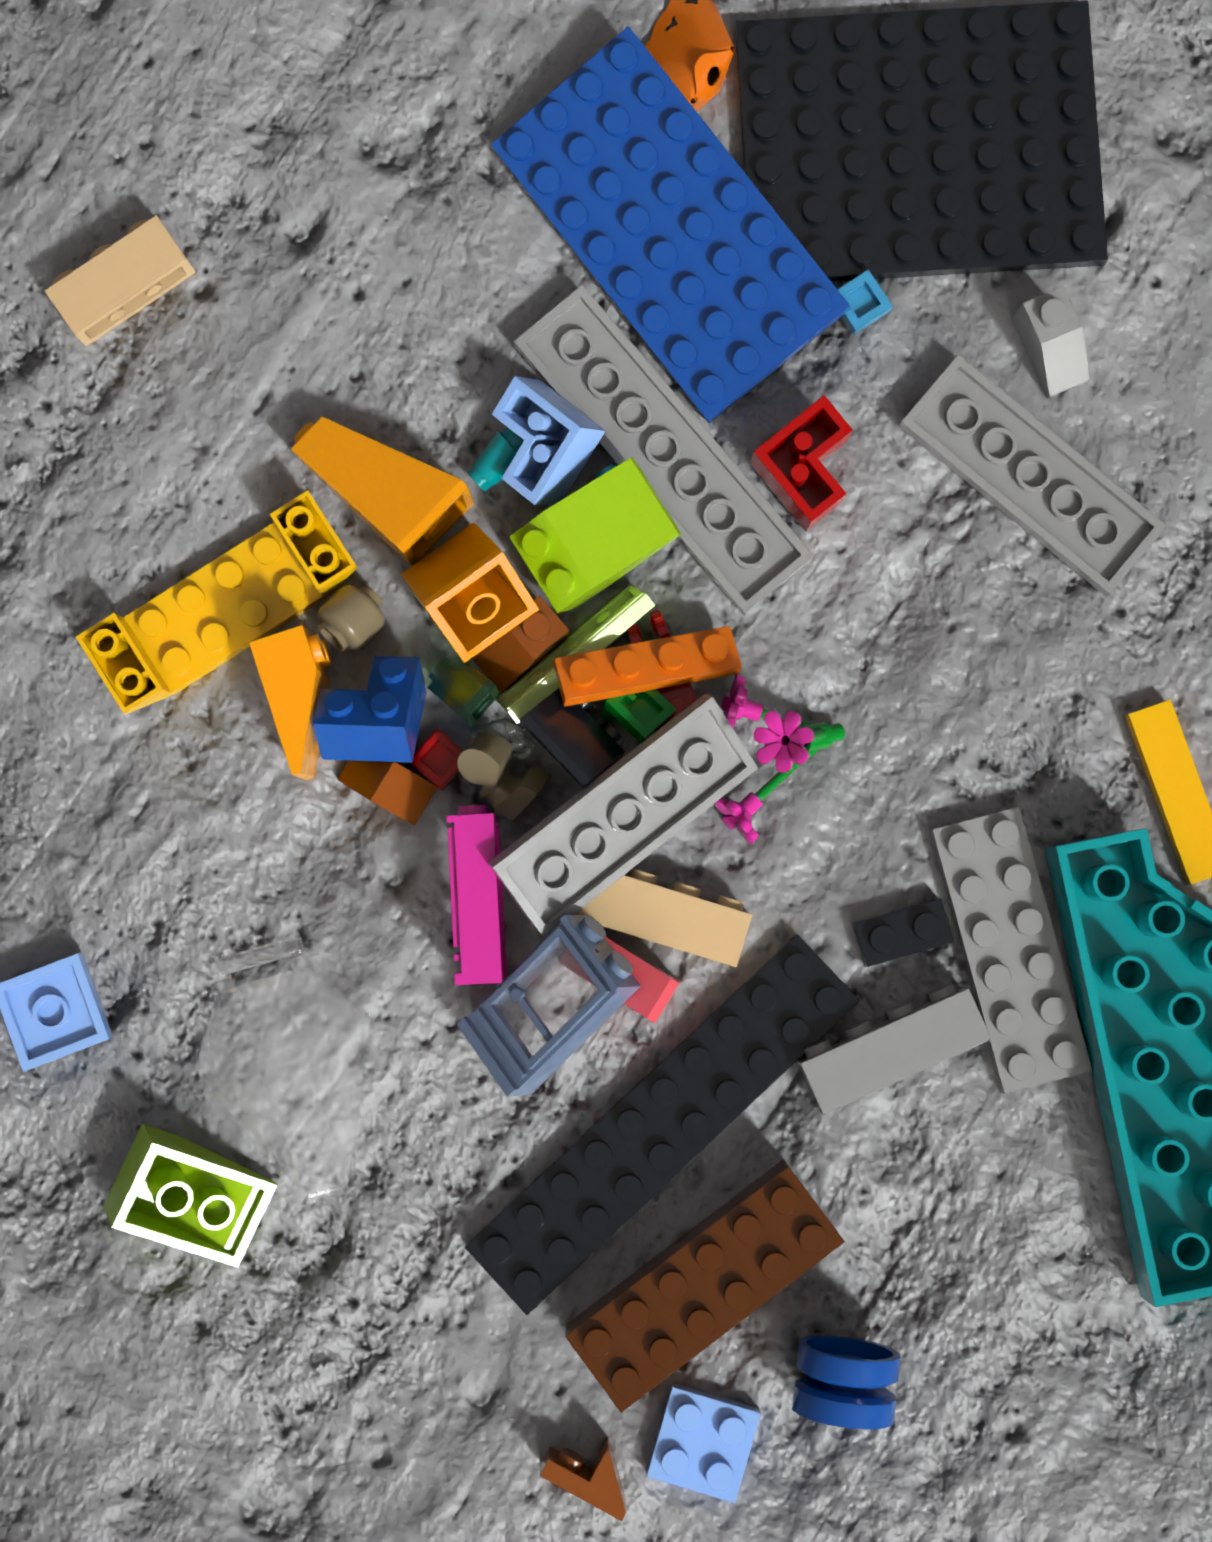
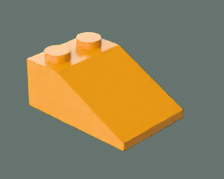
[249,625,333,780]

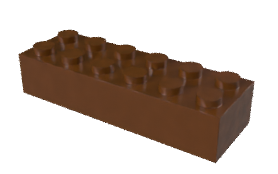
[565,1159,845,1413]

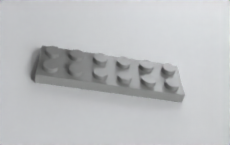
[899,354,1167,597]
[488,694,758,938]
[930,807,1092,1094]

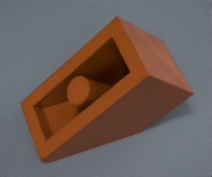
[473,595,570,694]

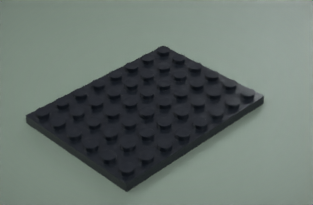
[735,1,1108,282]

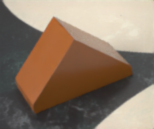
[337,760,438,826]

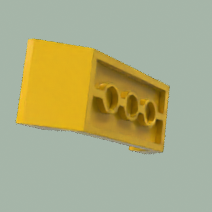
[76,490,358,714]

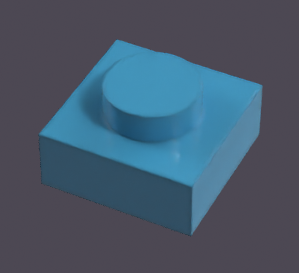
[837,269,893,335]

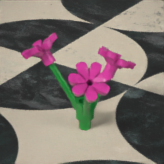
[714,673,845,844]

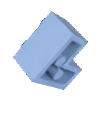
[492,376,605,506]

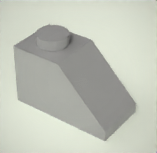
[1012,286,1090,399]

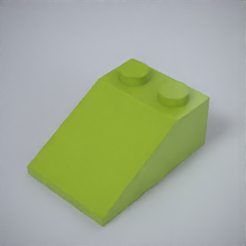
[509,457,682,613]
[103,1123,277,1267]

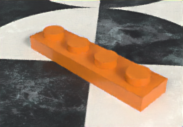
[553,626,742,707]

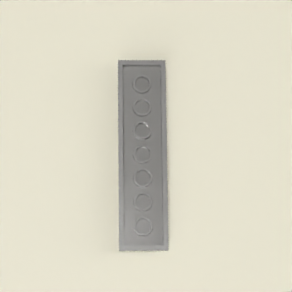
[513,285,814,616]

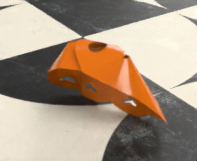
[644,0,734,112]

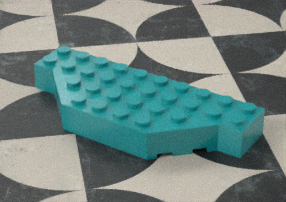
[1044,828,1212,1307]

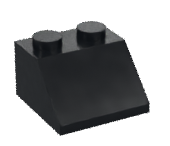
[520,688,625,788]

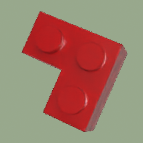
[750,395,853,532]

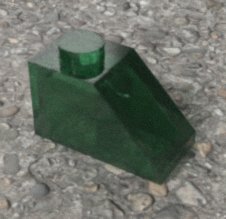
[427,654,501,727]

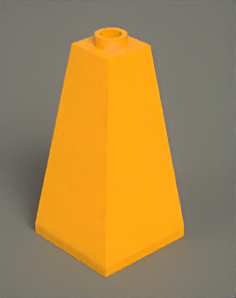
[291,417,474,566]

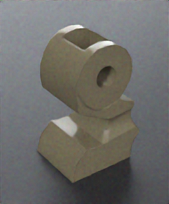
[457,732,551,821]

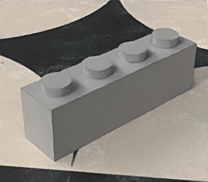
[797,983,992,1115]

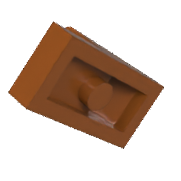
[540,1437,626,1521]

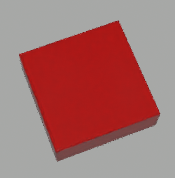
[409,727,463,791]

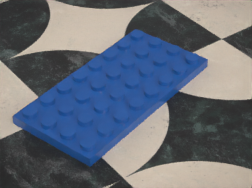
[491,26,851,423]

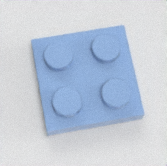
[0,953,113,1072]
[646,1382,761,1503]

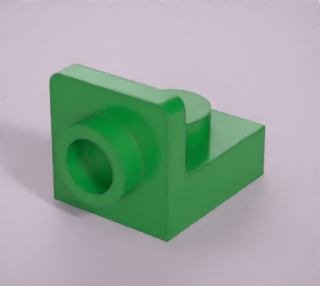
[601,690,677,743]

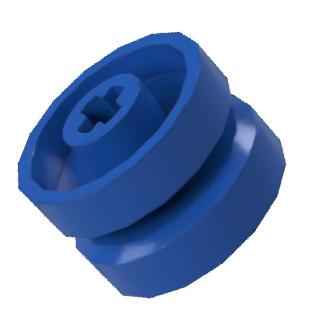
[792,1335,901,1430]

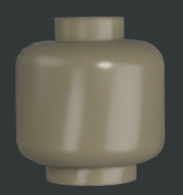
[317,584,385,652]

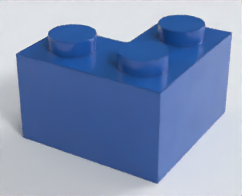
[313,656,427,763]

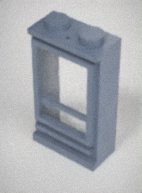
[457,915,641,1097]

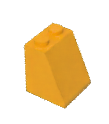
[400,522,539,663]

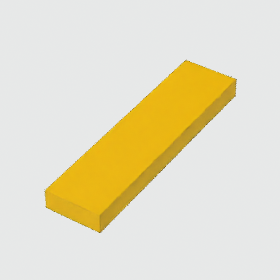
[1124,699,1212,885]

